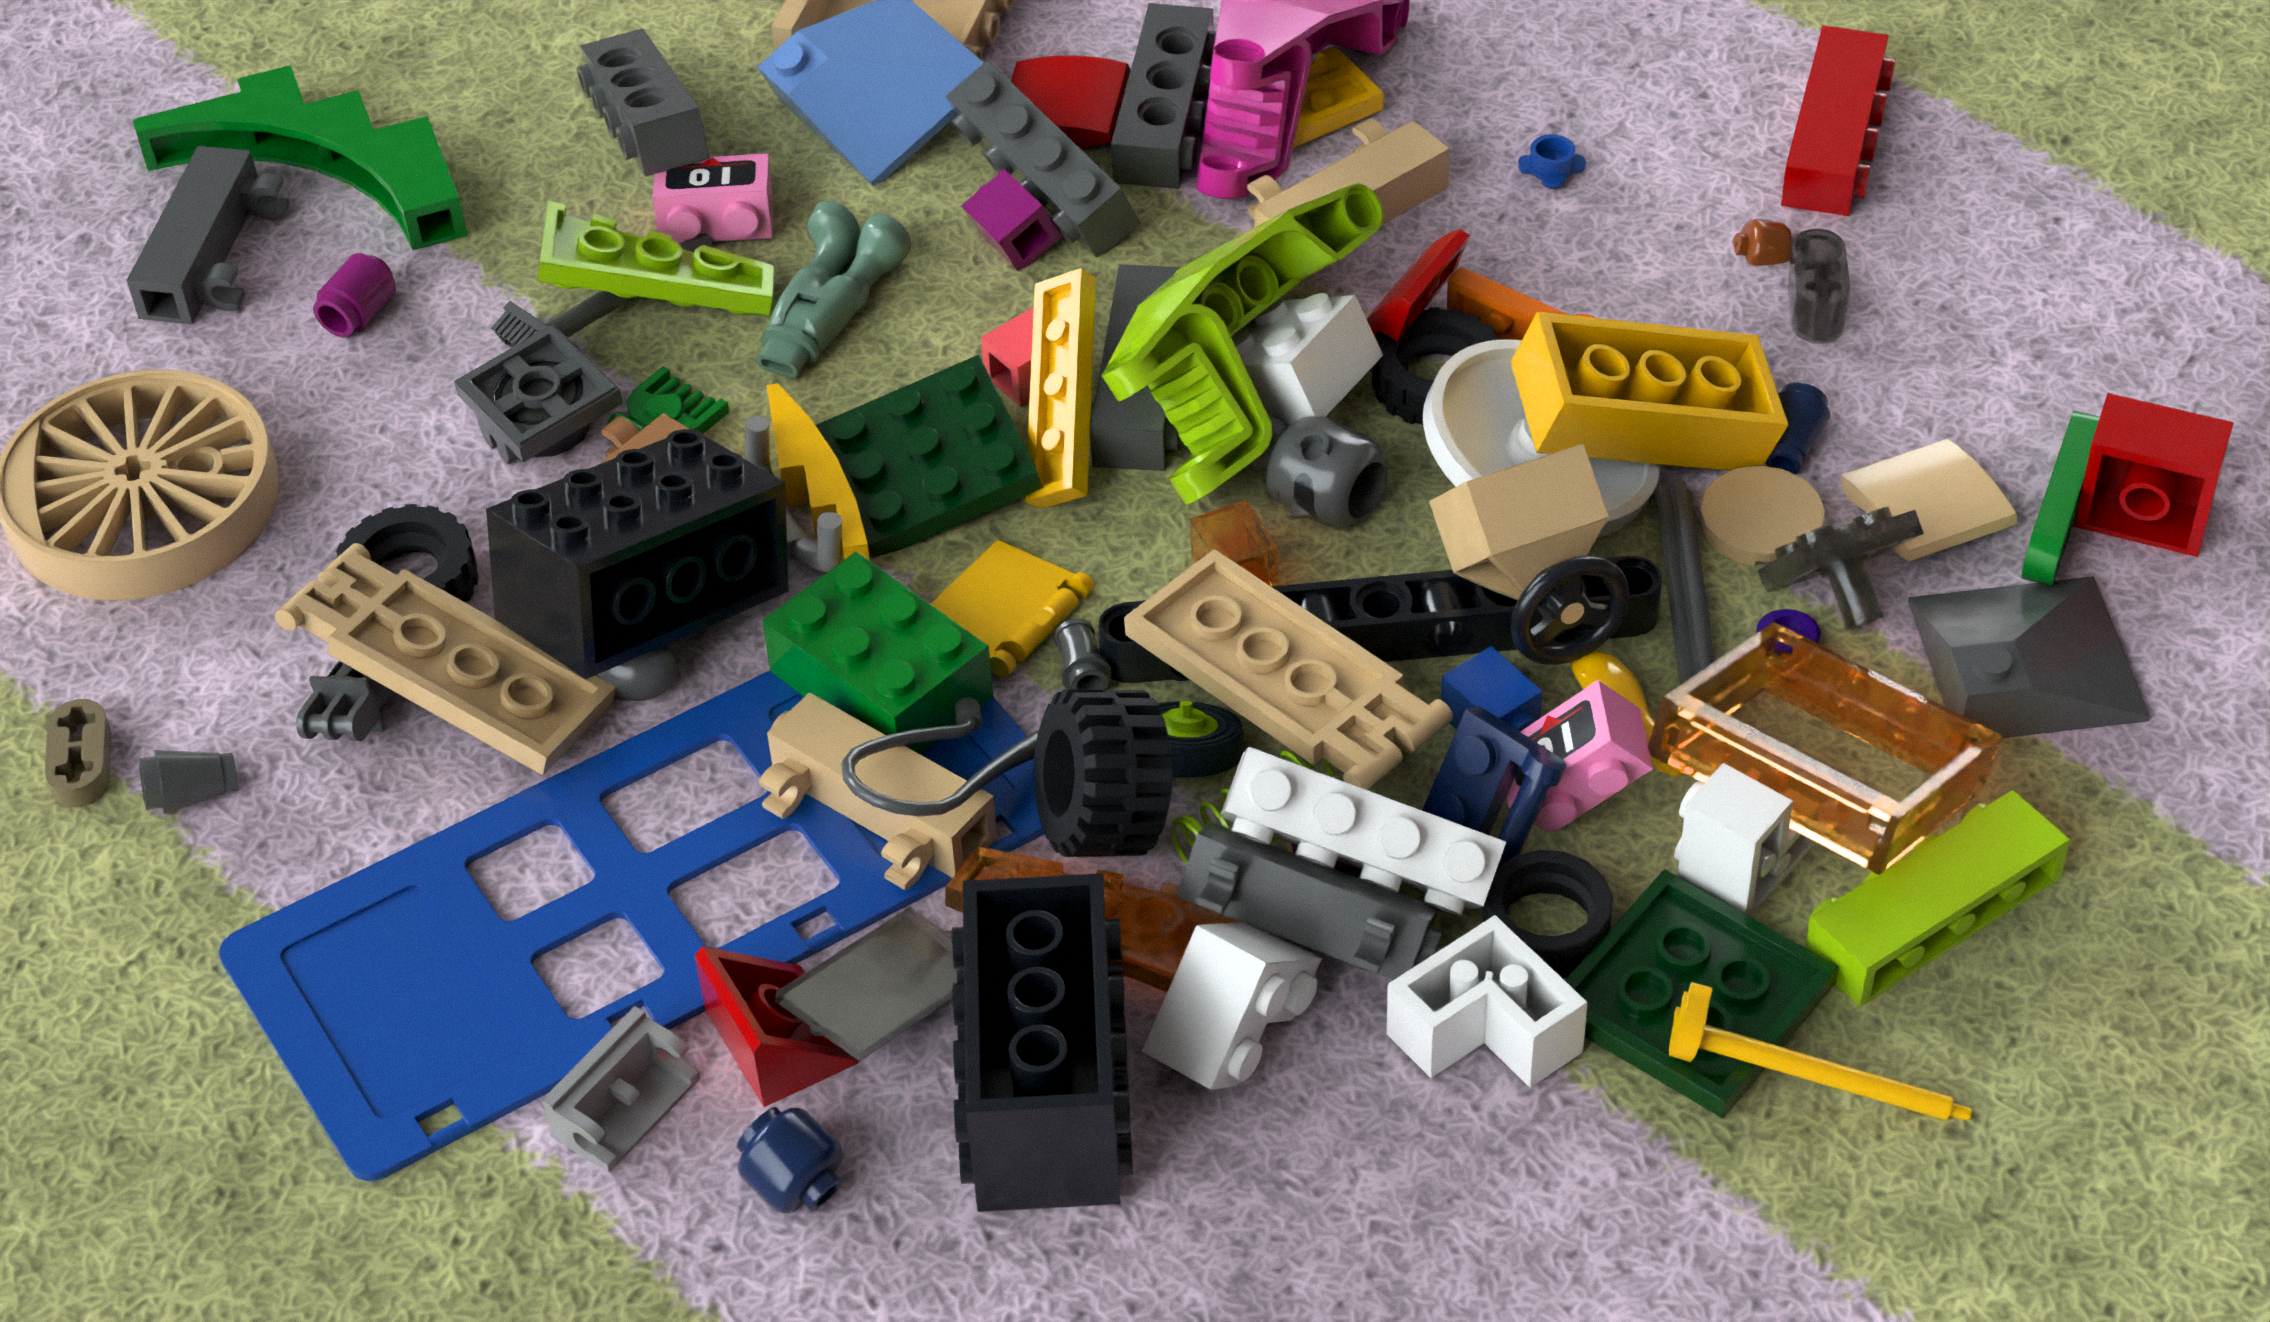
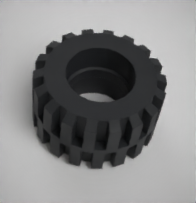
[1034,689,1173,857]

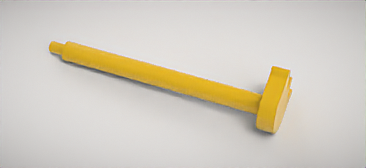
[1669,982,1972,1121]

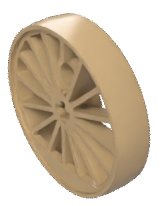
[0,370,279,600]

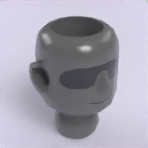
[1248,415,1388,529]

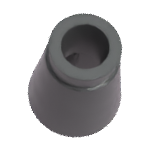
[139,750,238,814]

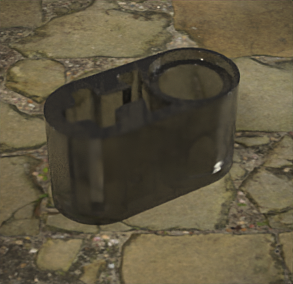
[1787,229,1850,344]

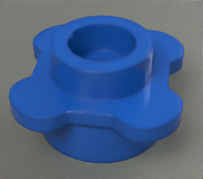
[1518,134,1586,189]

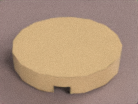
[1700,465,1825,566]

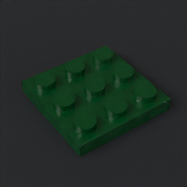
[816,355,1043,558]
[1565,869,1839,1119]

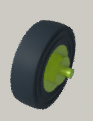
[1157,701,1244,778]

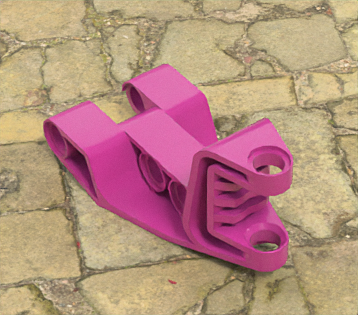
[1196,0,1410,199]

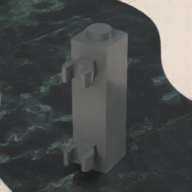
[126,146,290,325]
[1176,822,1443,980]

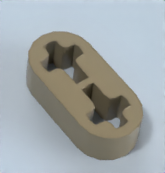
[45,699,112,807]

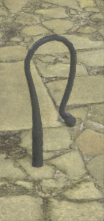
[841,697,1039,817]

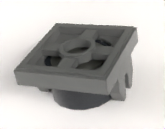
[454,324,623,464]

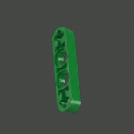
[2021,410,2100,586]

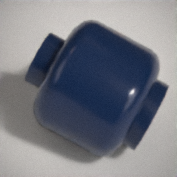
[736,1107,843,1213]

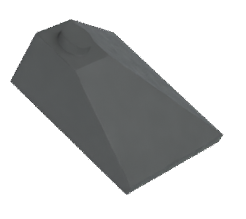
[1908,576,2150,743]

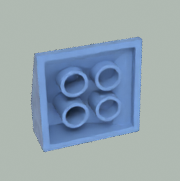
[757,0,984,186]

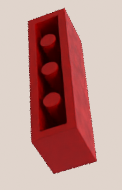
[1781,25,1896,216]

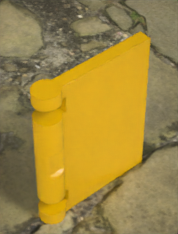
[931,539,1095,678]

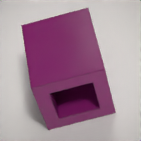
[961,169,1062,271]

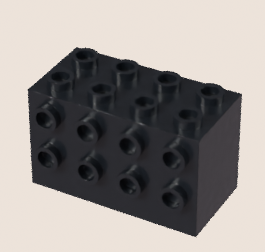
[486,428,789,679]
[952,873,1133,1212]

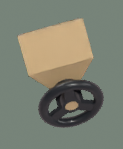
[1429,443,1630,665]

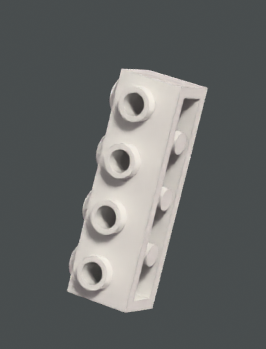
[1220,747,1506,916]

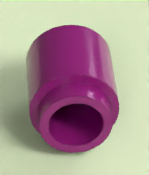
[313,253,396,337]

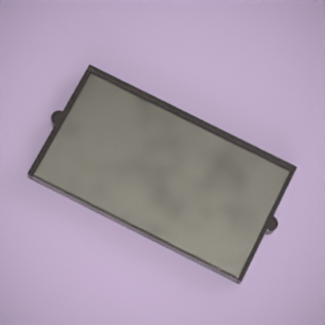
[775,907,964,1061]

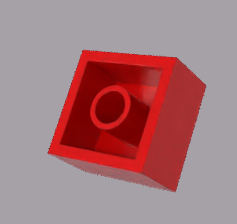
[2073,393,2234,557]

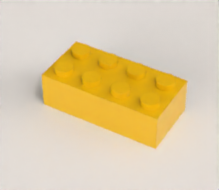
[1511,312,1788,471]

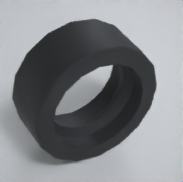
[1483,850,1613,979]

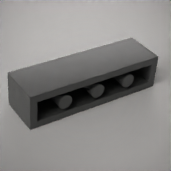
[1090,264,1181,471]

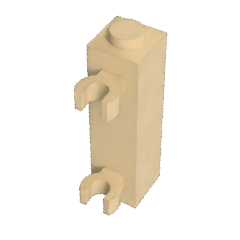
[1247,118,1450,227]
[758,692,997,891]

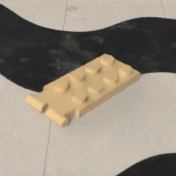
[275,543,616,775]
[1124,549,1453,790]

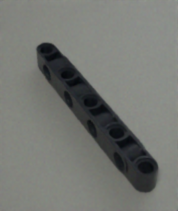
[1098,556,1662,683]

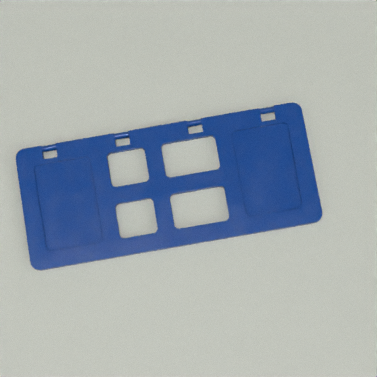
[219,670,1045,1181]

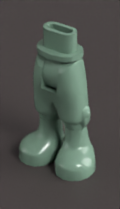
[756,200,911,378]

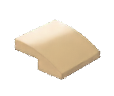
[1841,439,2017,562]

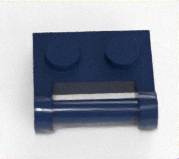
[1422,706,1566,867]

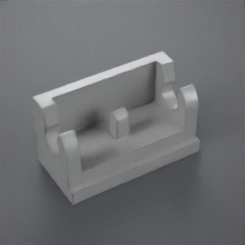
[542,1006,700,1173]

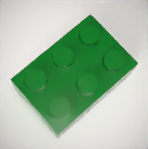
[762,551,993,754]

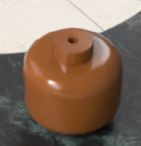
[1732,219,1795,266]

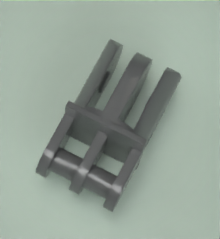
[296,661,395,741]

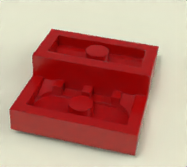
[1010,55,1131,149]
[1366,229,1470,342]

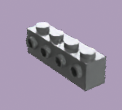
[945,60,1141,258]

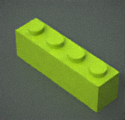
[1805,790,2070,1007]

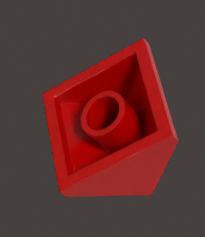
[695,946,860,1107]

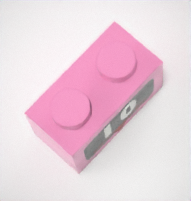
[652,153,774,244]
[1506,680,1653,831]

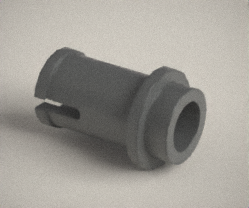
[1054,618,1111,690]

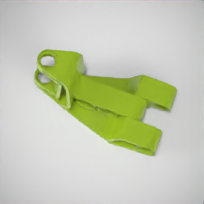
[1101,183,1384,505]

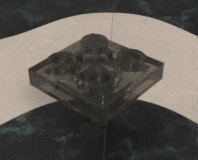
[1757,506,1924,631]

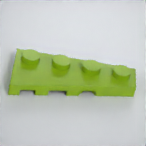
[537,200,774,316]

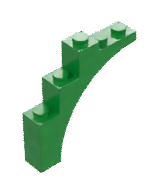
[132,65,467,250]

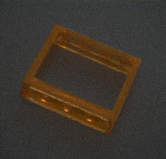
[1647,622,2003,875]

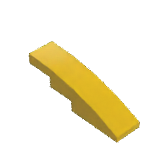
[767,383,870,561]

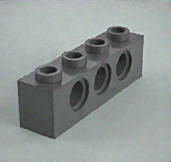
[1111,3,1216,189]
[577,28,710,177]

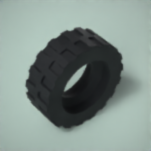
[1372,307,1501,425]
[336,504,479,602]

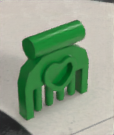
[607,366,729,434]

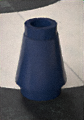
[1765,382,1830,474]

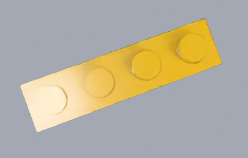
[1025,268,1096,507]

